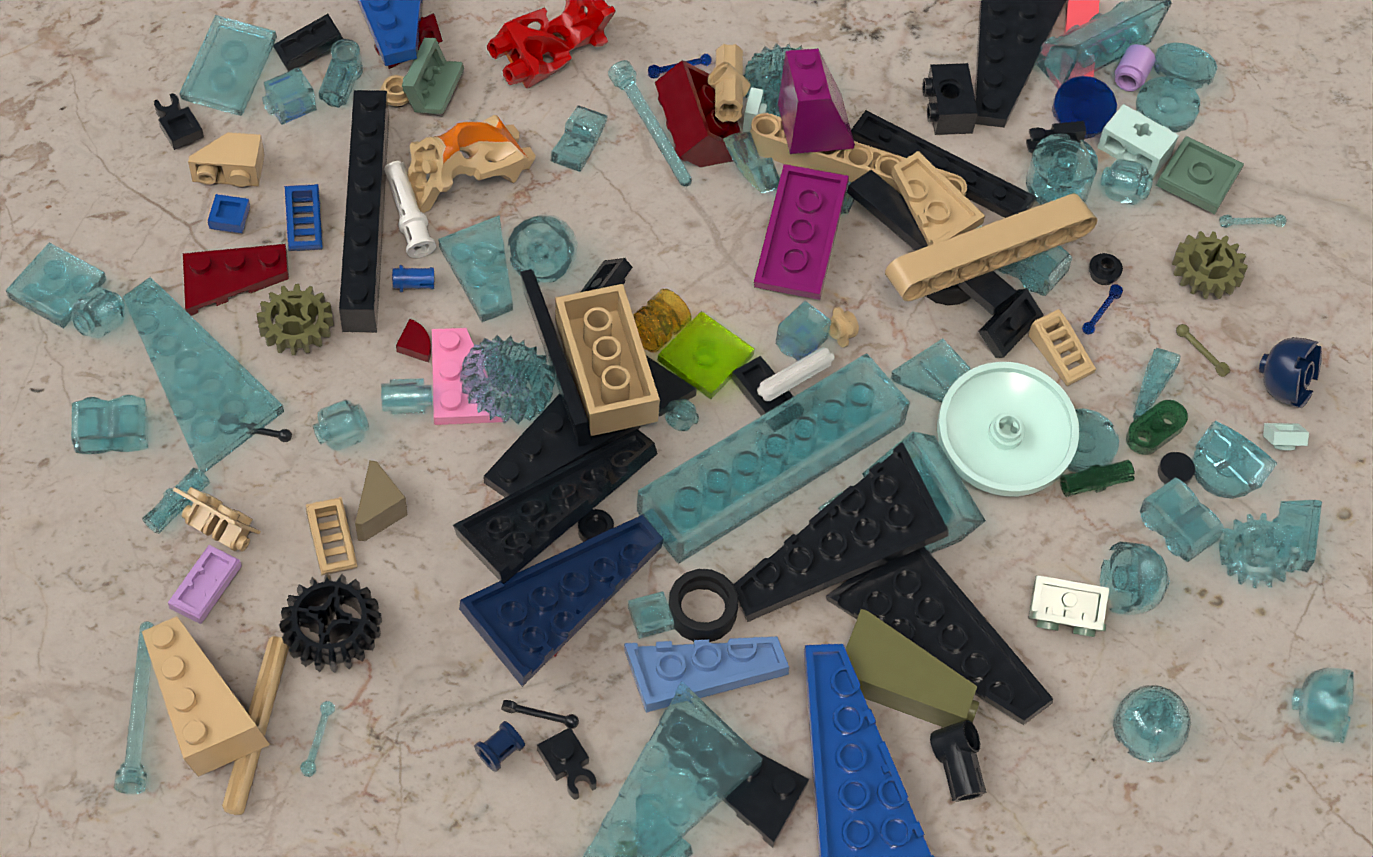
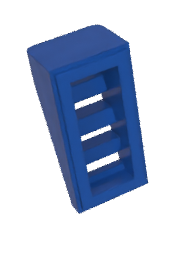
[284,184,323,251]

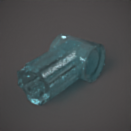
[318,39,363,108]

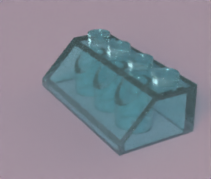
[1036,0,1172,90]

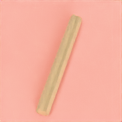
[222,636,289,815]

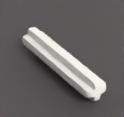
[757,347,834,401]

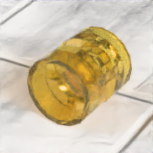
[633,289,692,353]

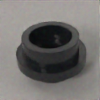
[1089,253,1123,285]

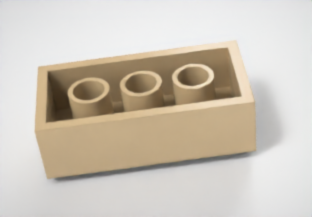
[555,284,660,436]

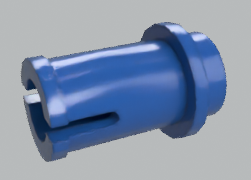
[392,265,434,292]

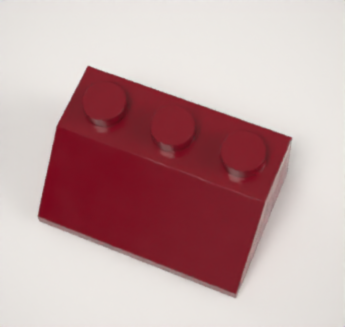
[655,60,749,168]

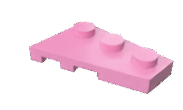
[432,328,505,425]

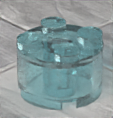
[1026,134,1098,205]

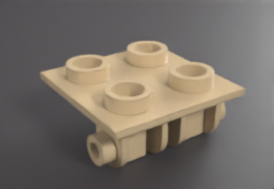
[173,487,261,551]

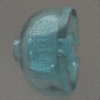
[508,214,578,283]
[1100,541,1170,615]
[1292,667,1354,743]
[1113,685,1191,763]

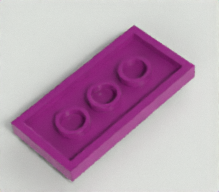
[754,164,849,300]

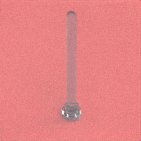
[608,60,692,187]
[114,621,154,794]

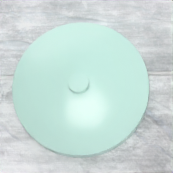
[937,362,1079,496]

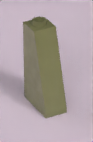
[845,609,980,728]

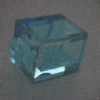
[262,67,317,125]
[775,300,831,361]

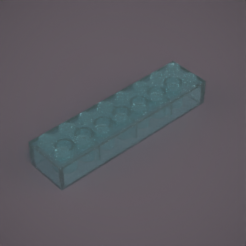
[637,353,910,564]

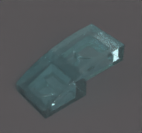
[550,105,608,172]
[723,132,780,193]
[1195,421,1277,491]

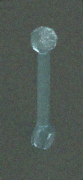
[1219,214,1287,228]
[300,701,335,777]

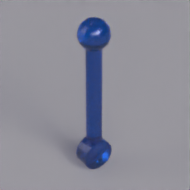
[648,54,712,79]
[1082,284,1123,335]

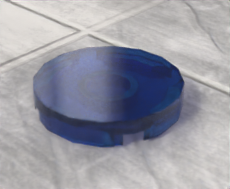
[1052,76,1117,139]

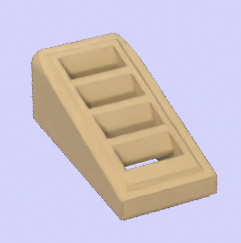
[1028,309,1096,386]
[306,497,358,576]

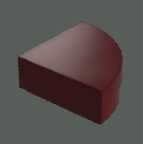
[396,319,431,363]

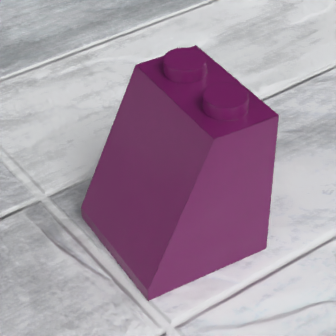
[778,48,855,154]

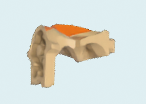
[407,115,536,213]

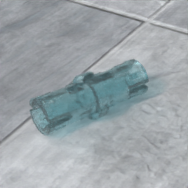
[142,467,210,534]

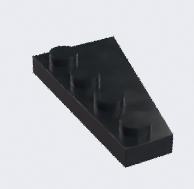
[656,709,809,848]

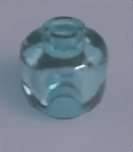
[1101,159,1153,205]
[71,287,125,339]
[313,399,369,451]

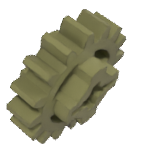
[1172,231,1248,299]
[257,284,334,355]

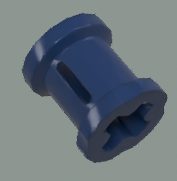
[474,721,525,772]

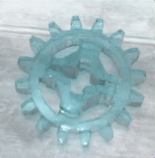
[1219,513,1300,589]

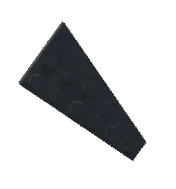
[975,0,1067,128]
[483,356,697,497]
[453,429,658,584]
[734,442,949,622]
[826,546,1053,725]

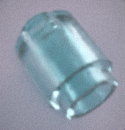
[381,378,432,415]

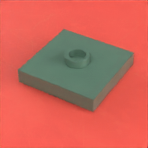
[1156,136,1244,214]

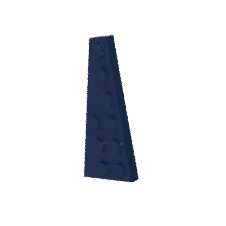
[459,515,663,687]

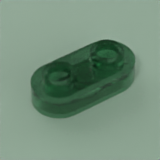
[1126,400,1188,455]

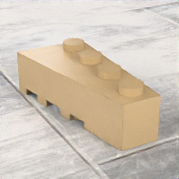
[142,616,270,777]

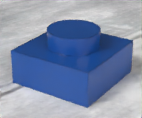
[208,194,250,233]

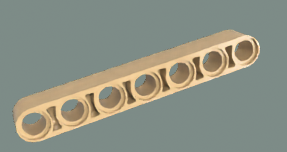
[749,113,967,196]
[885,193,1098,302]

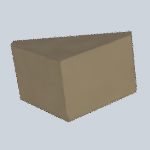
[355,460,408,541]

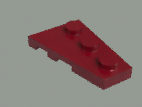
[183,244,289,317]

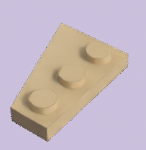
[892,151,985,246]

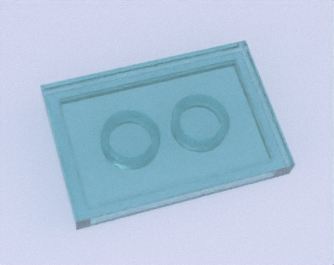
[179,15,277,116]

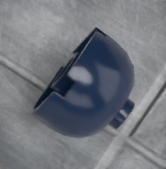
[1259,337,1322,408]

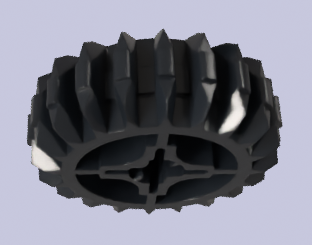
[279,574,382,673]

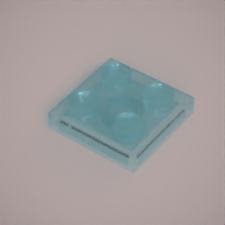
[6,242,107,329]

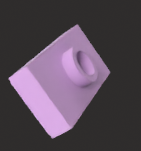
[168,545,242,624]

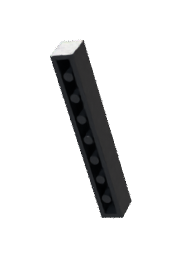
[339,90,389,333]

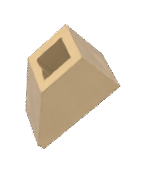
[188,132,265,187]

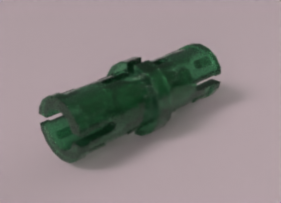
[1060,459,1135,497]

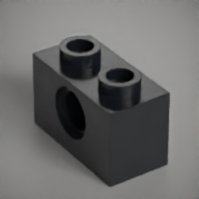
[922,63,978,135]

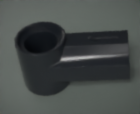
[930,719,987,802]

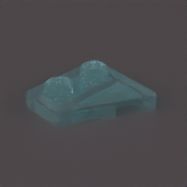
[891,338,971,403]

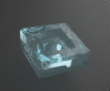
[628,591,674,639]

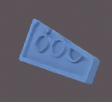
[624,636,789,713]

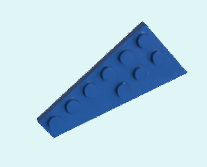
[357,0,423,66]
[804,644,934,857]

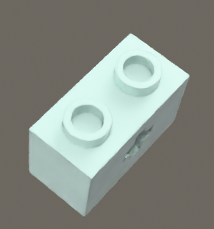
[1097,104,1179,179]

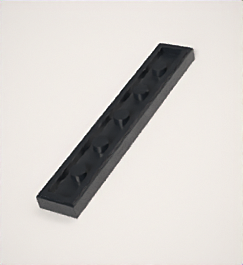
[851,110,1036,218]
[847,170,1017,315]
[520,269,592,447]

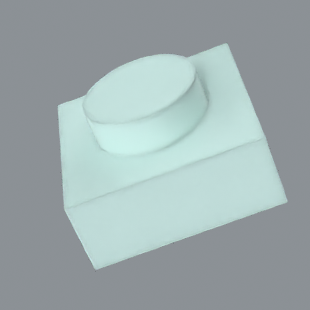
[743,87,768,134]
[1263,423,1309,450]

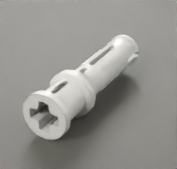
[384,161,436,258]

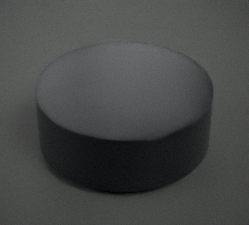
[1157,452,1195,488]
[578,509,614,542]

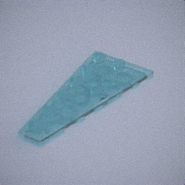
[123,277,284,475]
[583,681,763,857]

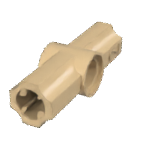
[708,44,751,122]

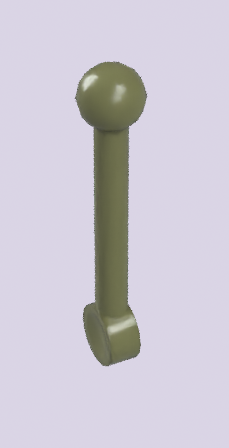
[1176,324,1230,377]

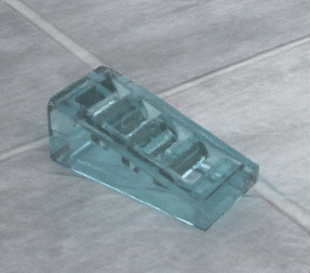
[1133,348,1181,422]

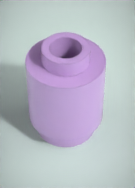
[1115,44,1156,91]

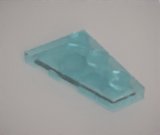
[438,215,513,323]

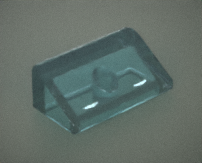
[1272,500,1322,573]

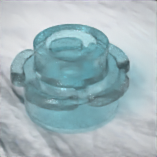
[665,399,699,431]

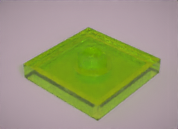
[657,311,755,399]

